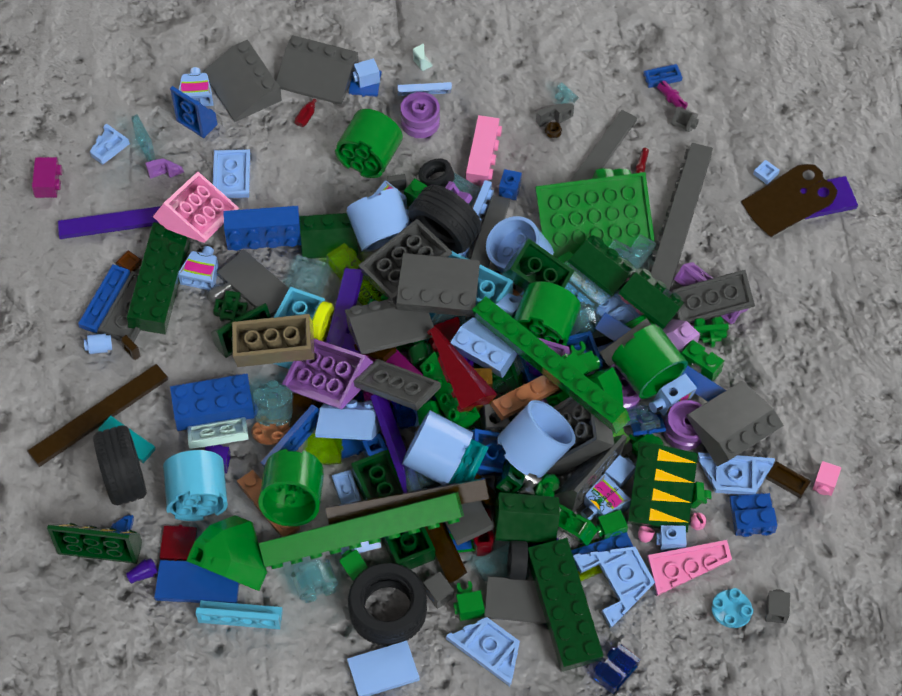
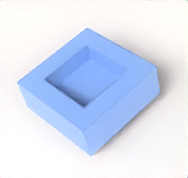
[753,160,780,184]

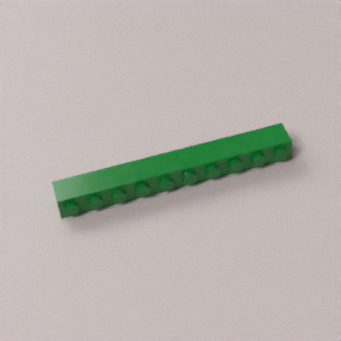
[472,296,630,434]
[259,492,464,569]

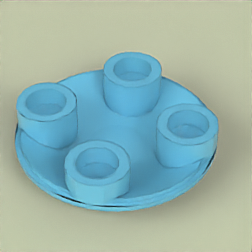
[711,588,753,628]

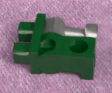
[496,460,542,495]

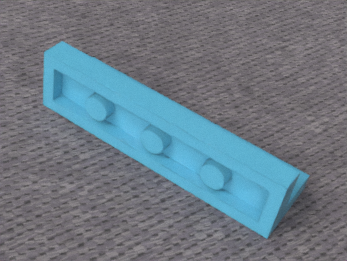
[196,600,283,630]

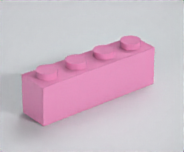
[466,115,502,186]

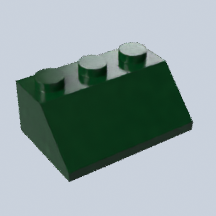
[300,213,358,259]
[568,235,637,297]
[502,238,574,290]
[618,267,684,329]
[211,303,271,358]
[494,492,560,544]

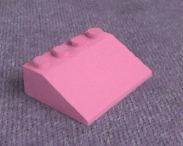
[153,172,239,243]

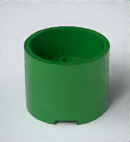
[335,109,403,178]
[514,281,581,346]
[612,324,688,399]
[258,449,324,527]

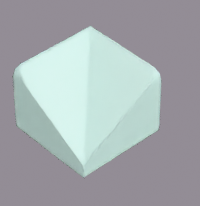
[413,44,433,71]

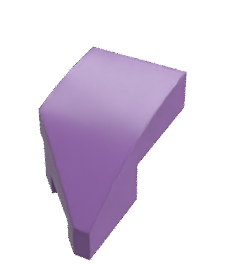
[145,158,184,179]

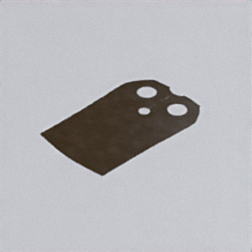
[741,164,838,237]

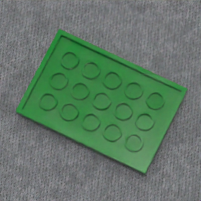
[535,172,655,258]

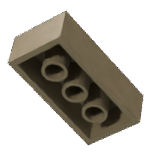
[232,314,315,367]

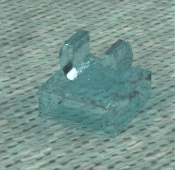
[555,82,579,104]

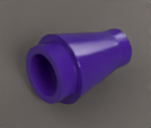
[126,558,158,584]

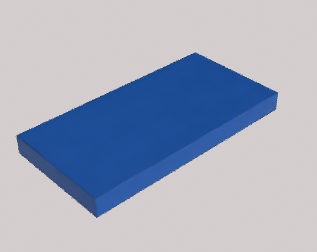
[154,560,240,603]

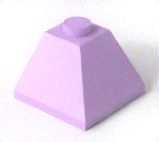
[662,319,700,353]

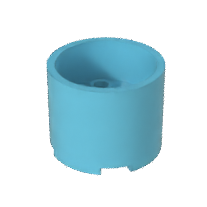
[163,450,228,521]

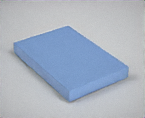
[398,82,452,96]
[213,149,251,198]
[347,640,420,696]

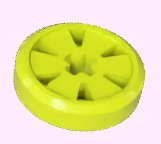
[312,301,334,341]

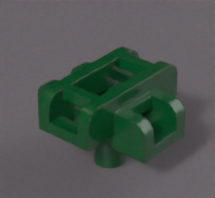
[213,291,248,322]

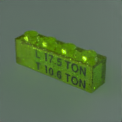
[327,243,383,306]

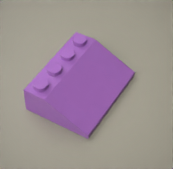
[281,339,374,410]

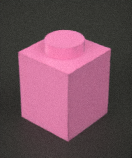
[812,461,842,496]

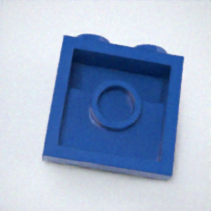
[729,493,778,537]

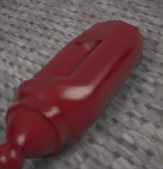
[294,99,316,127]
[635,148,649,173]

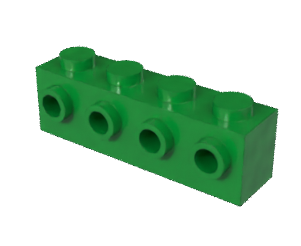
[419,352,481,429]

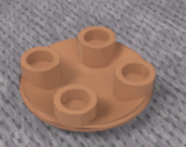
[251,415,290,445]

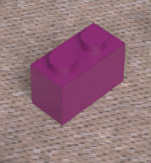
[32,157,63,198]

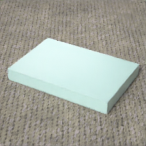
[187,417,249,449]

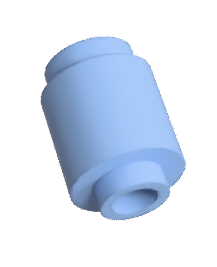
[84,333,112,354]

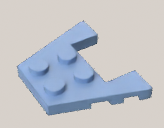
[573,547,655,628]

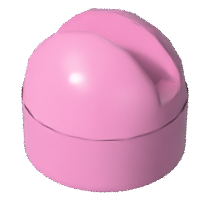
[690,512,706,530]
[638,526,655,543]

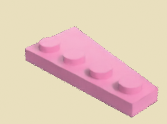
[647,540,732,596]

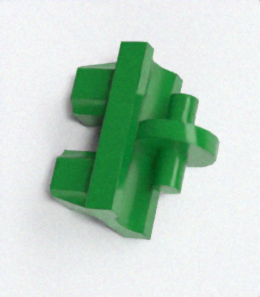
[694,317,729,348]
[534,472,560,497]

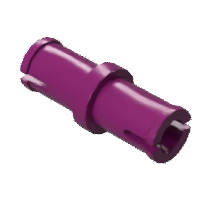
[657,81,688,109]

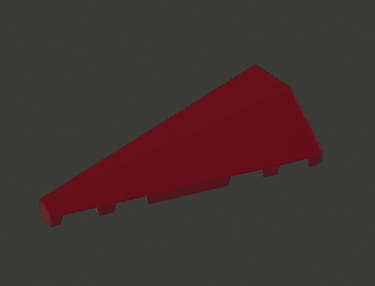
[427,327,497,412]

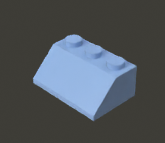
[450,317,518,378]
[315,400,381,440]

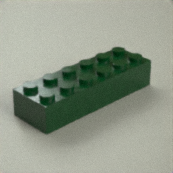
[127,222,191,335]
[351,449,436,569]
[528,538,604,672]

